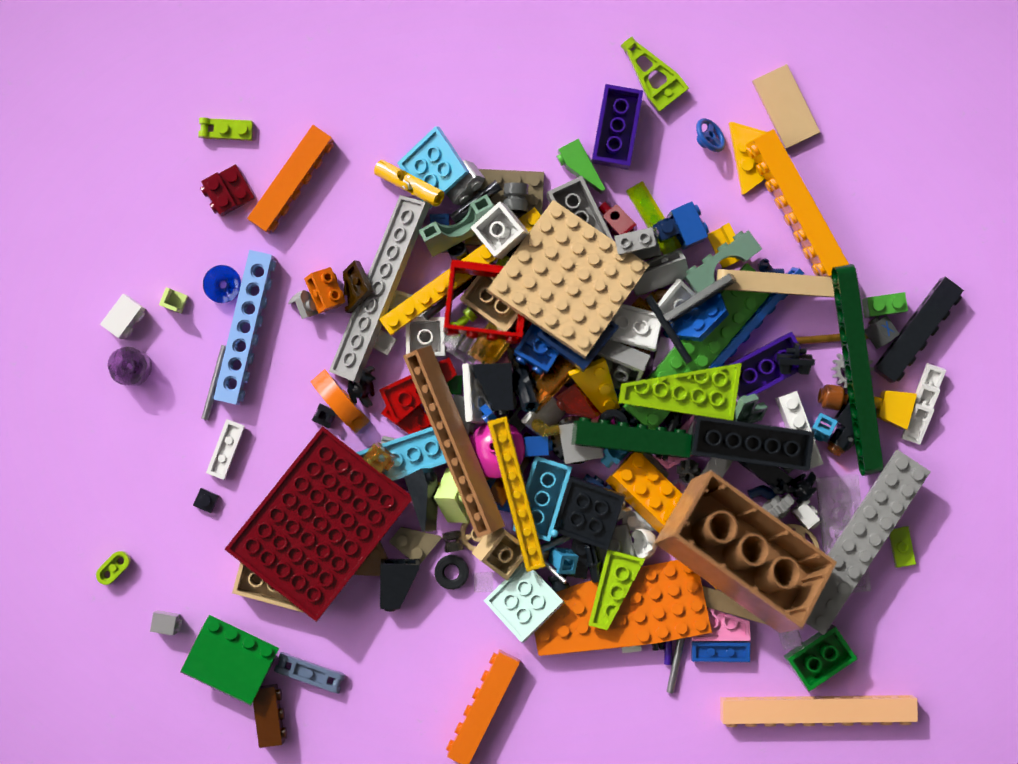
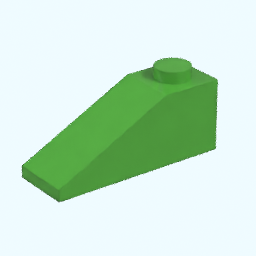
[556,138,605,194]

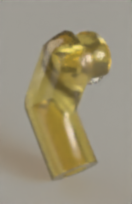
[532,419,560,437]

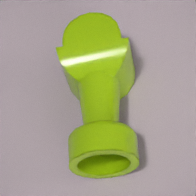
[446,307,478,339]

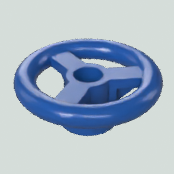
[696,118,725,152]

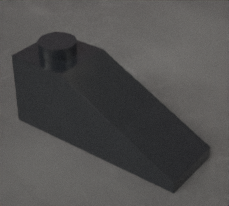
[404,468,439,532]

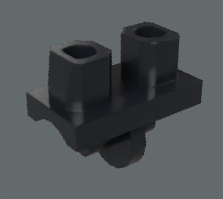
[776,343,815,375]

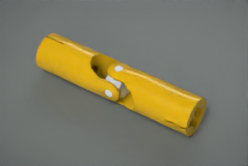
[374,160,444,207]

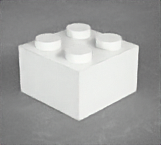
[471,202,529,259]
[406,317,446,357]

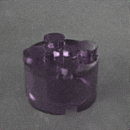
[107,347,152,386]

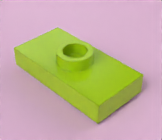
[889,526,916,568]

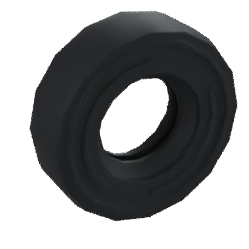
[434,555,469,590]

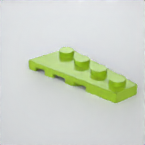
[588,549,645,630]

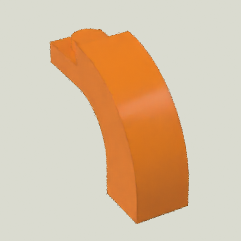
[310,369,370,433]

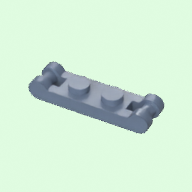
[274,652,346,694]

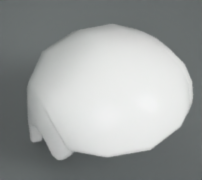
[631,529,657,559]

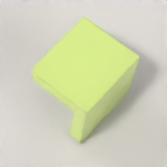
[159,287,189,314]

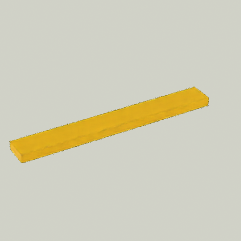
[487,416,546,572]

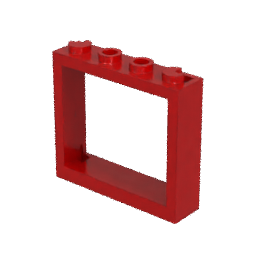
[443,259,524,344]

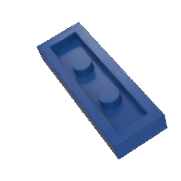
[691,641,750,662]

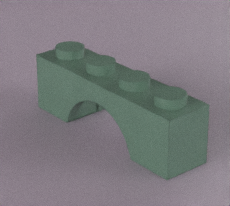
[418,194,494,257]
[684,230,762,294]

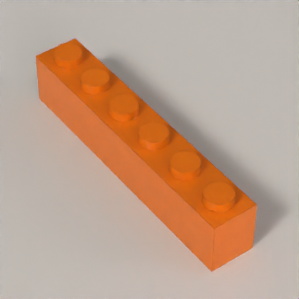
[247,125,334,234]
[445,649,520,764]

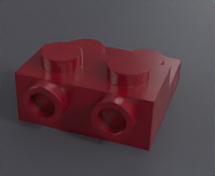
[200,164,255,216]

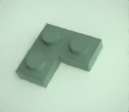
[733,393,768,423]

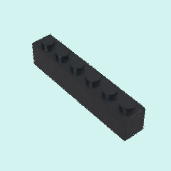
[873,276,964,383]

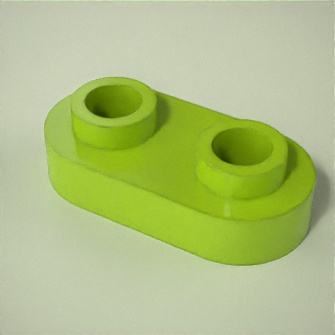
[96,551,131,585]

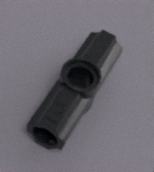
[511,358,539,412]

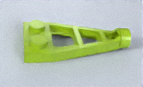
[621,36,689,113]

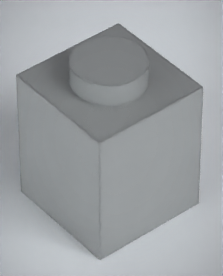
[150,610,182,636]

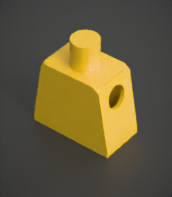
[874,390,917,429]

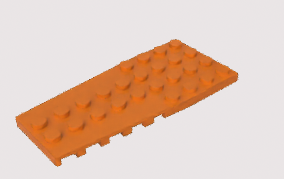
[534,560,712,656]

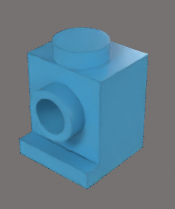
[812,413,838,443]
[548,547,579,574]

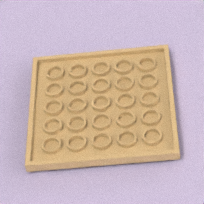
[487,200,649,359]

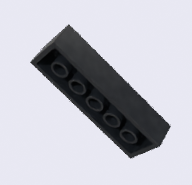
[690,416,815,471]

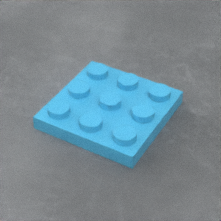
[397,126,469,208]

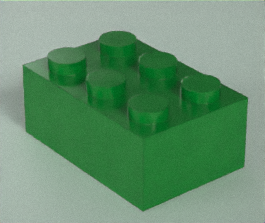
[784,624,857,692]

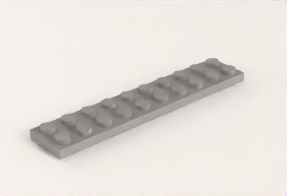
[329,195,431,384]
[805,450,931,635]

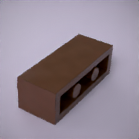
[253,684,287,748]

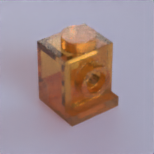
[362,442,396,473]

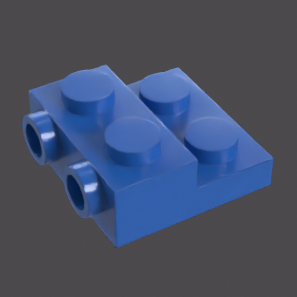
[514,323,559,375]

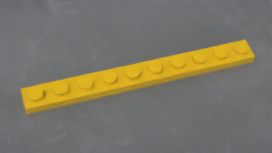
[379,207,541,336]

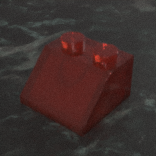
[556,383,601,418]

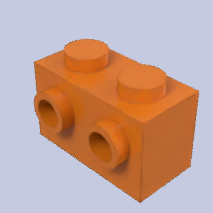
[304,267,345,314]

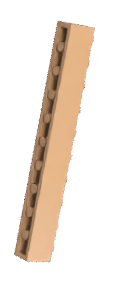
[720,695,918,727]

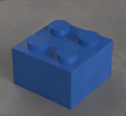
[667,201,709,250]

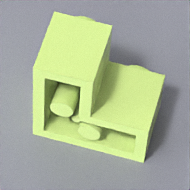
[434,468,470,523]

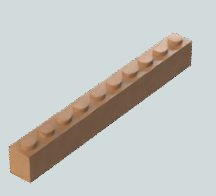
[403,345,505,538]

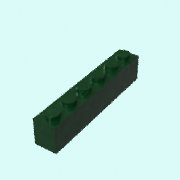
[571,417,692,458]

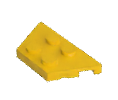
[728,122,767,195]

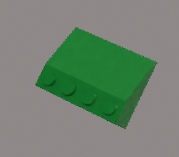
[180,615,279,706]

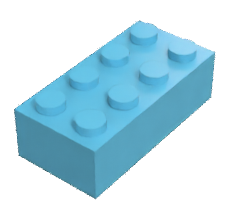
[512,456,572,542]

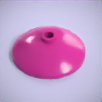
[470,423,525,479]

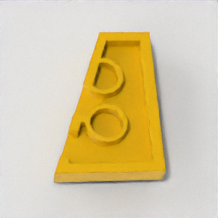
[568,357,620,414]

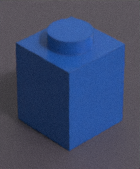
[524,435,552,456]

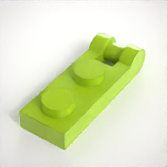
[198,117,253,141]

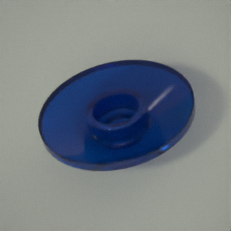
[203,265,241,303]

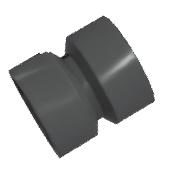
[503,182,529,213]

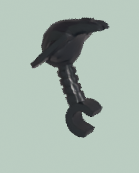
[347,366,376,408]
[770,471,817,504]

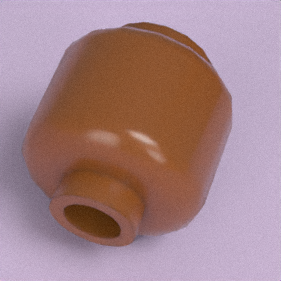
[818,384,848,410]

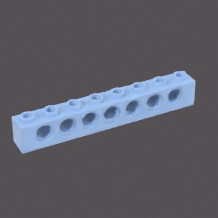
[214,250,276,405]

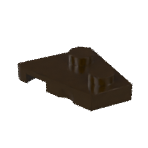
[343,260,374,313]

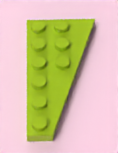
[618,363,742,421]

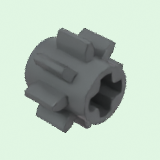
[676,459,701,483]

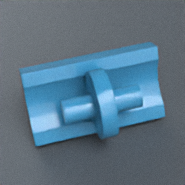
[600,449,629,468]

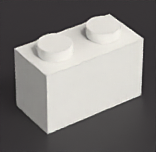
[100,294,146,339]

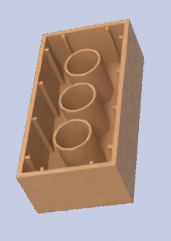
[654,471,837,633]

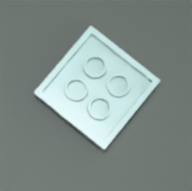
[484,562,565,643]

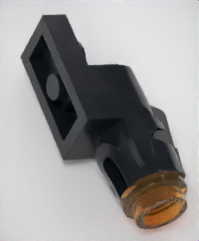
[827,397,855,457]

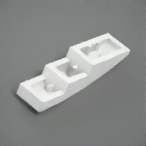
[902,363,946,445]

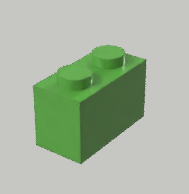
[862,292,908,318]

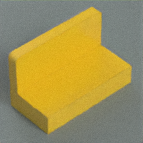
[707,223,741,268]

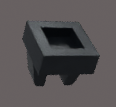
[312,403,336,429]

